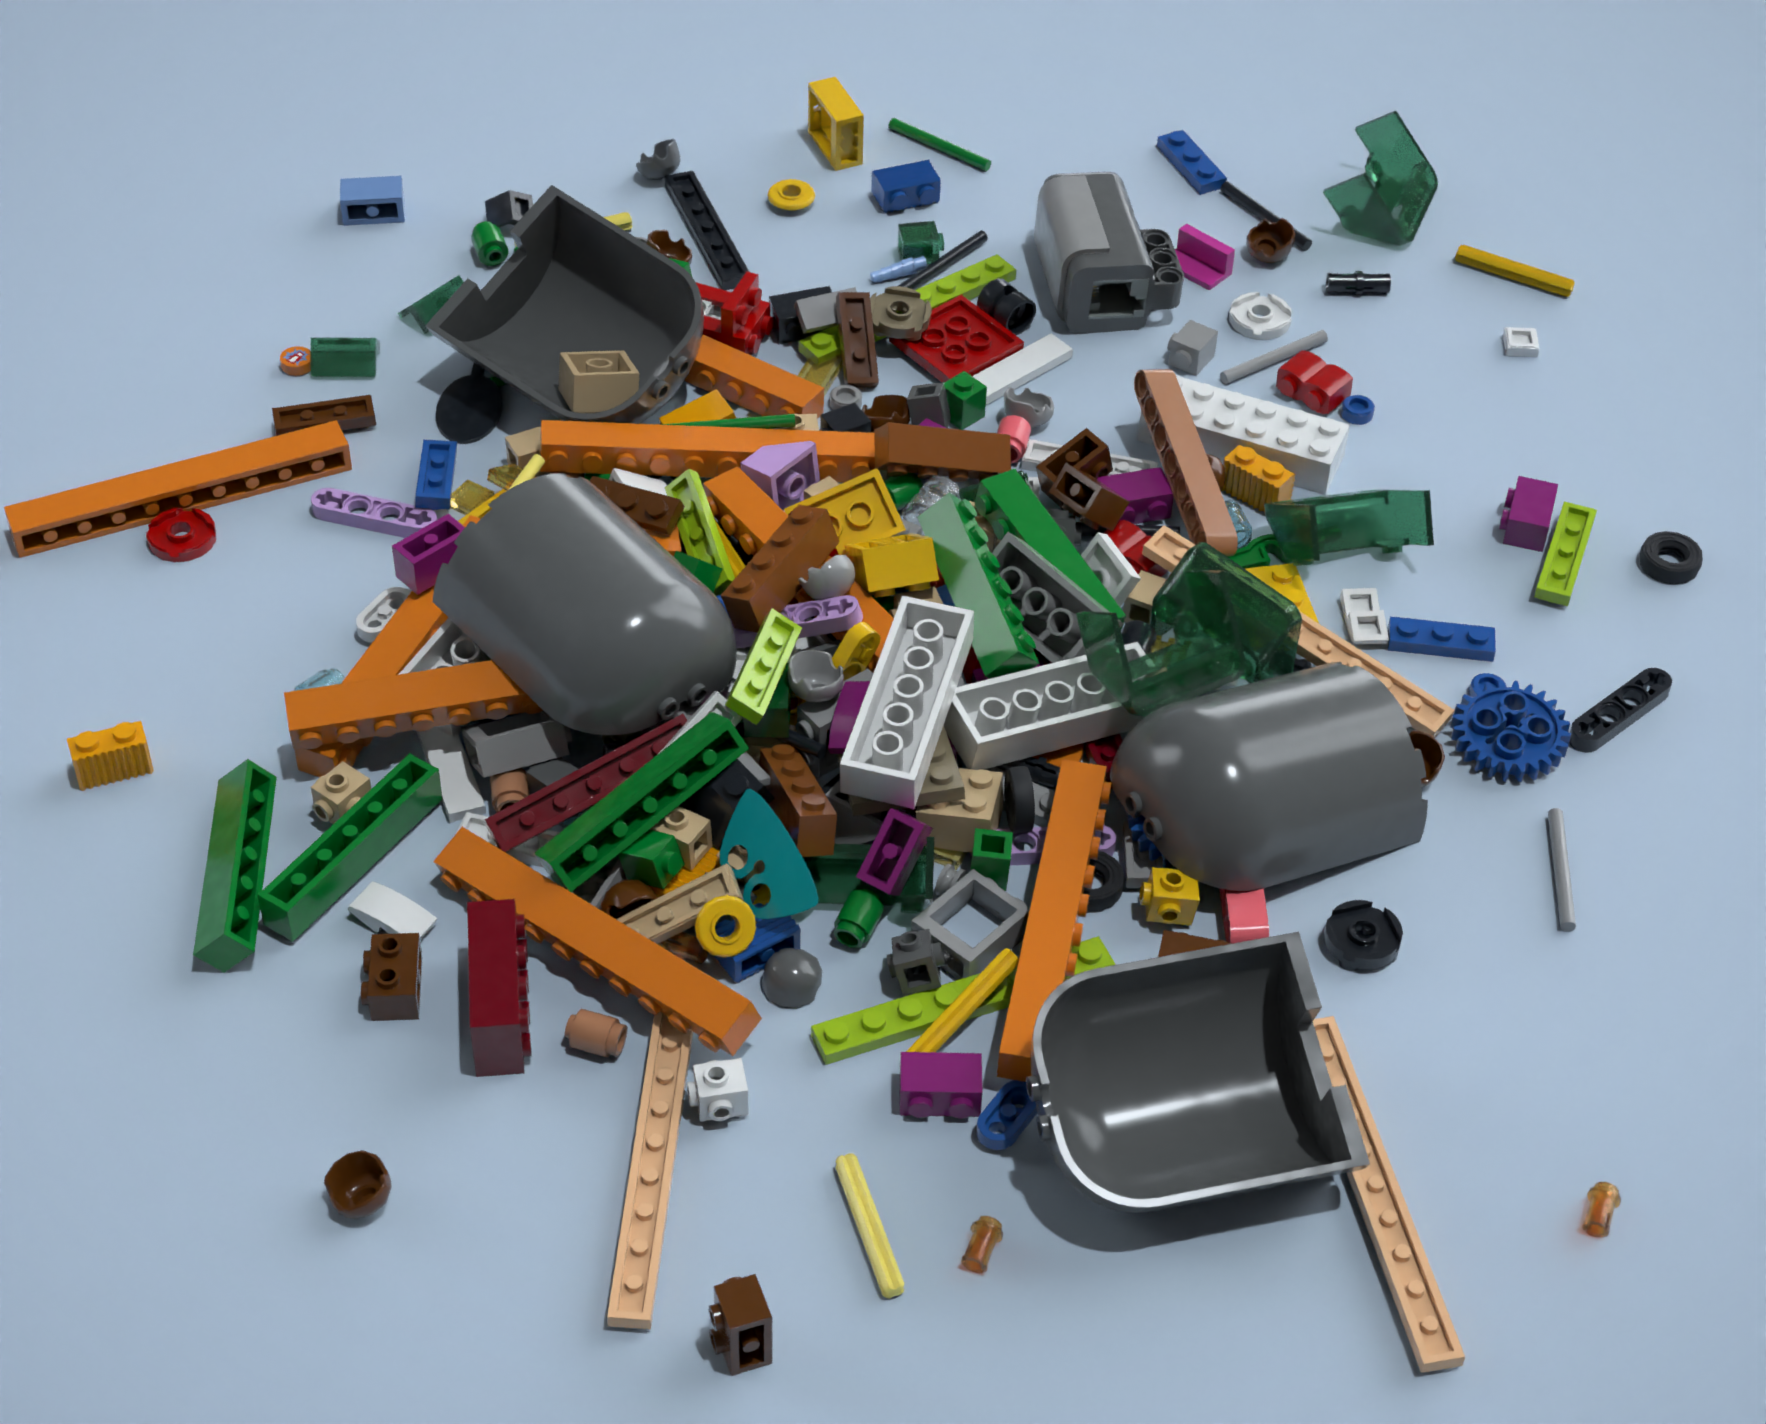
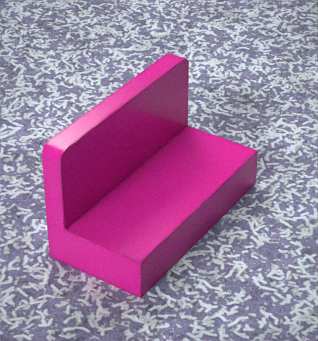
[1175,223,1235,290]

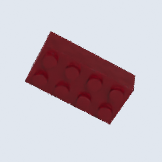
[467,899,532,1077]

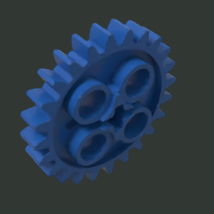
[1450,680,1571,782]

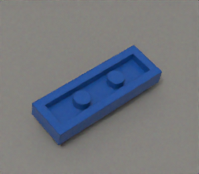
[1157,130,1227,195]
[415,439,457,510]
[1388,616,1496,662]

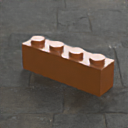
[874,422,1011,484]
[721,505,839,633]
[759,744,837,857]

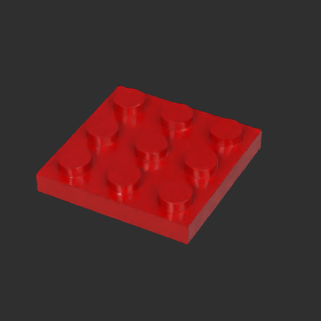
[889,294,1024,382]

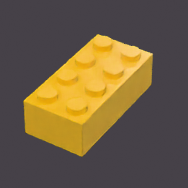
[845,533,939,597]

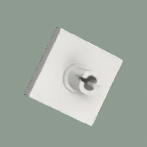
[1081,532,1141,607]

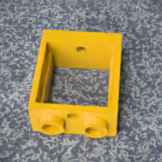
[808,76,864,171]

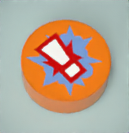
[280,346,314,376]

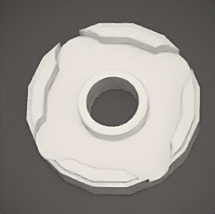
[1229,292,1292,340]

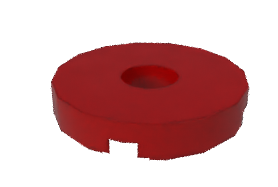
[146,507,216,562]

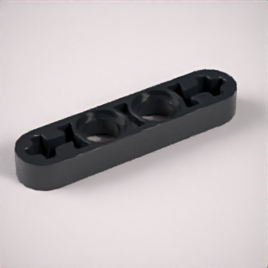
[1569,668,1672,753]

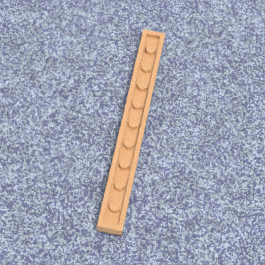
[1142,525,1455,738]
[607,1012,693,1329]
[1313,1016,1465,1373]

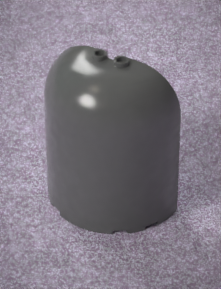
[425,185,704,424]
[433,473,737,735]
[1110,662,1428,891]
[1026,932,1370,1213]

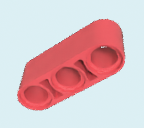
[1219,888,1269,943]

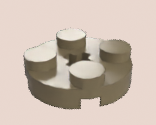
[870,286,932,341]

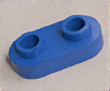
[977,1080,1037,1150]

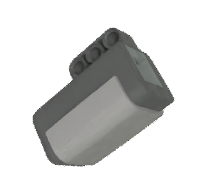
[1034,172,1184,334]

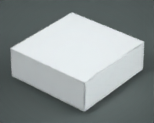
[1503,327,1540,357]

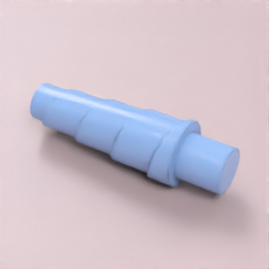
[870,256,927,283]

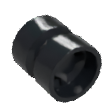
[977,278,1036,335]

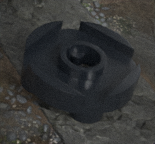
[1324,900,1403,971]

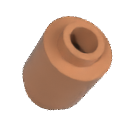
[490,767,529,812]
[565,1009,627,1057]

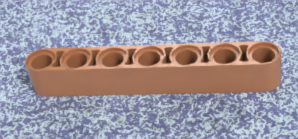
[1134,369,1238,557]

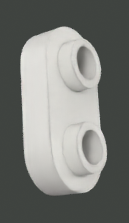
[356,587,411,643]

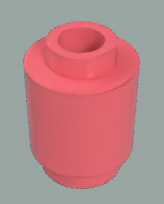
[997,415,1031,464]

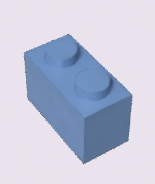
[340,176,405,226]

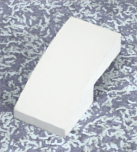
[1340,588,1389,645]
[347,881,437,940]

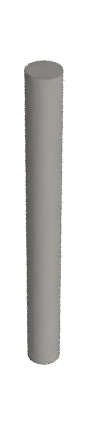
[1220,330,1328,384]
[1548,808,1576,932]

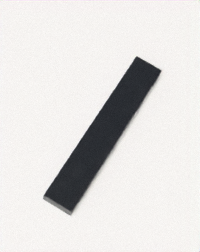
[665,170,749,290]

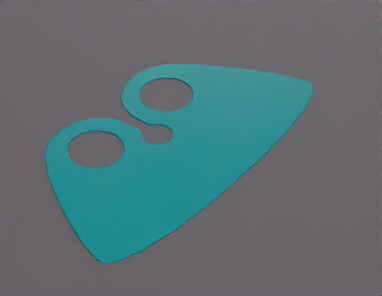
[720,789,818,919]

